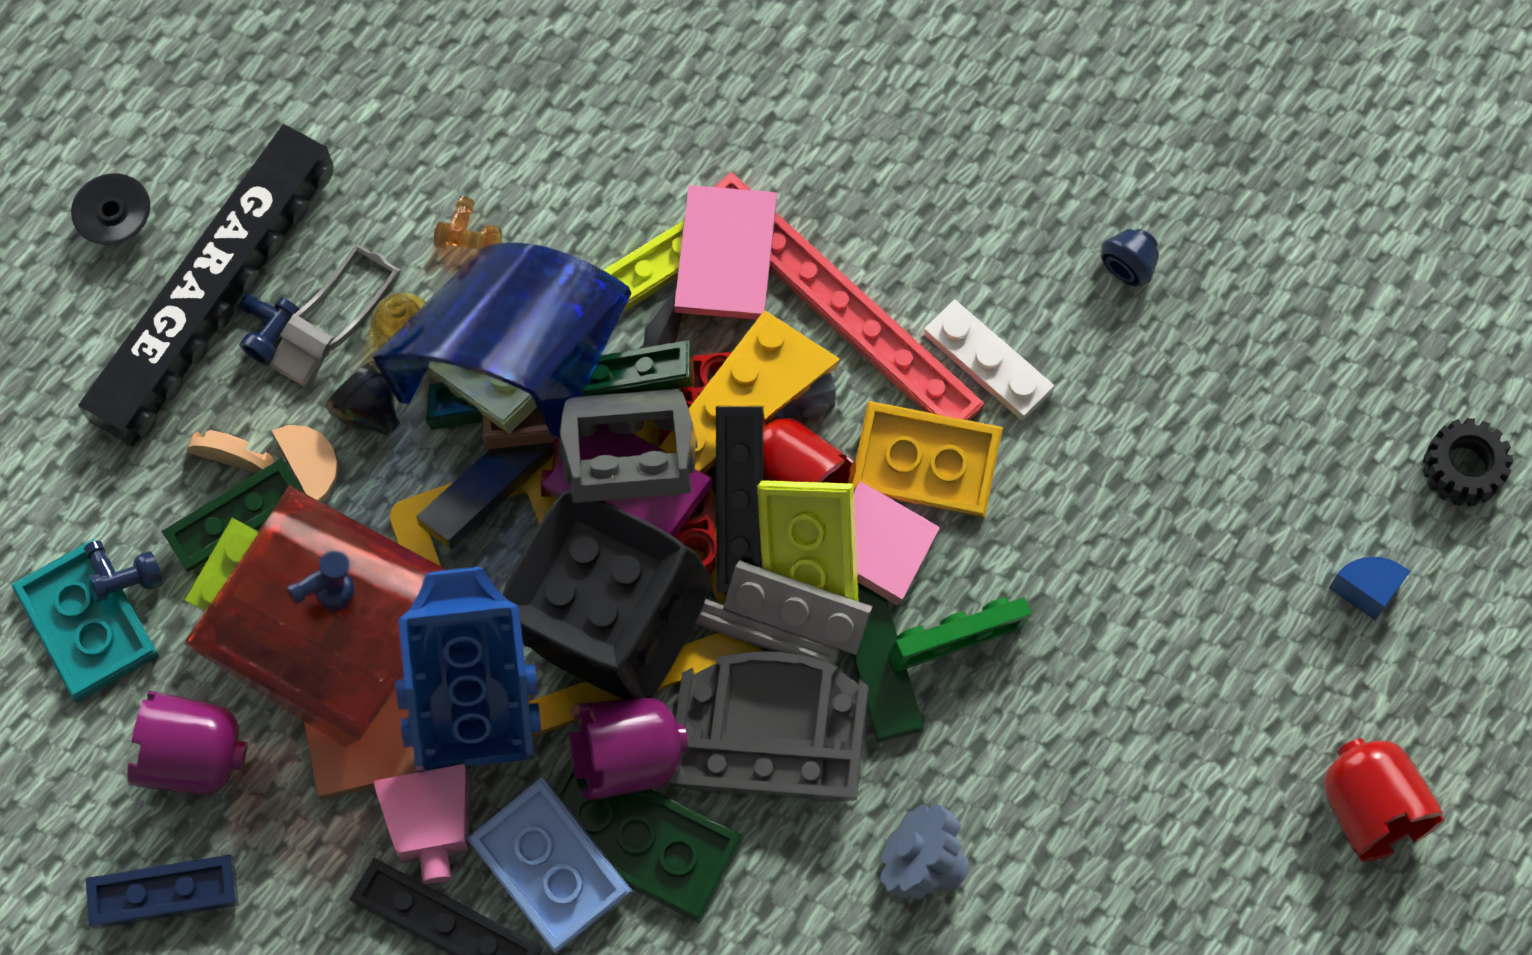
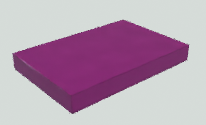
[543,424,713,537]

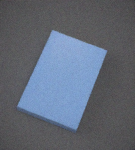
[467,777,633,953]

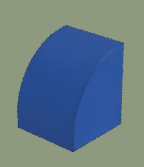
[1329,556,1411,620]

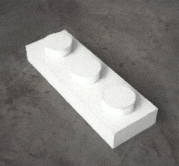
[924,299,1055,422]

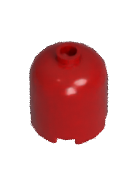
[764,418,856,484]
[1323,738,1444,862]

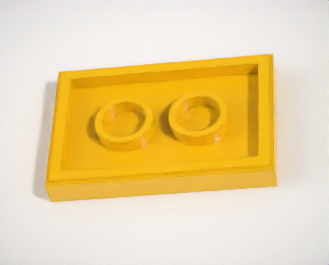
[852,401,1003,518]

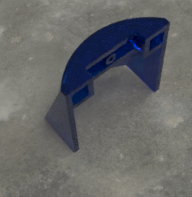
[372,242,632,438]

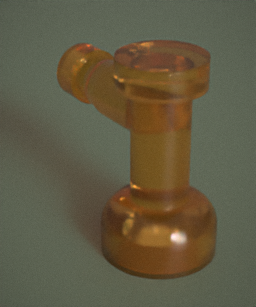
[433,196,502,261]

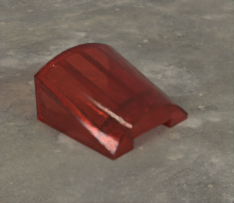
[183,485,446,747]

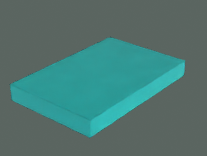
[11,538,160,703]

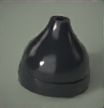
[324,360,400,436]

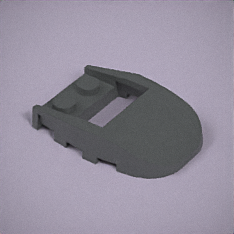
[559,390,698,503]

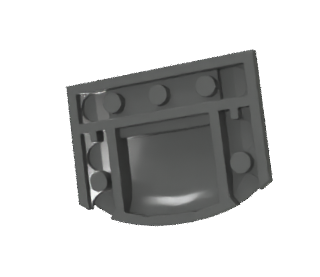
[667,652,870,802]

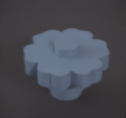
[880,804,969,900]

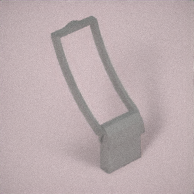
[269,245,401,388]

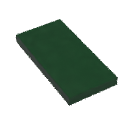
[553,757,744,923]

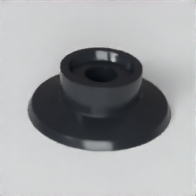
[71,173,151,245]

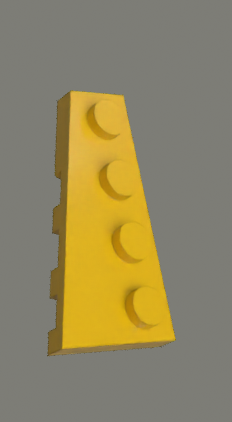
[659,310,840,474]

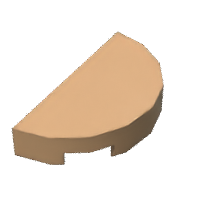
[272,425,340,508]
[187,430,275,473]

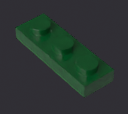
[161,458,307,572]

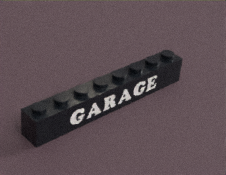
[78,123,334,447]

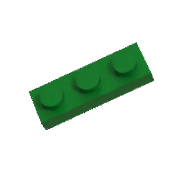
[888,597,1032,673]

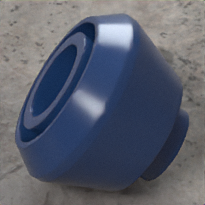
[1101,229,1159,286]

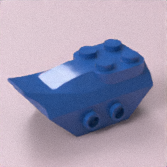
[395,567,541,772]

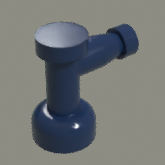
[239,294,300,366]
[84,541,162,602]
[286,551,355,611]

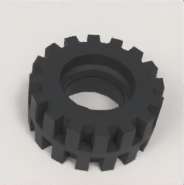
[1423,418,1513,507]

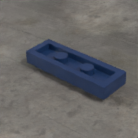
[86,854,239,929]

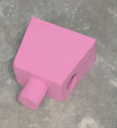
[374,764,471,885]

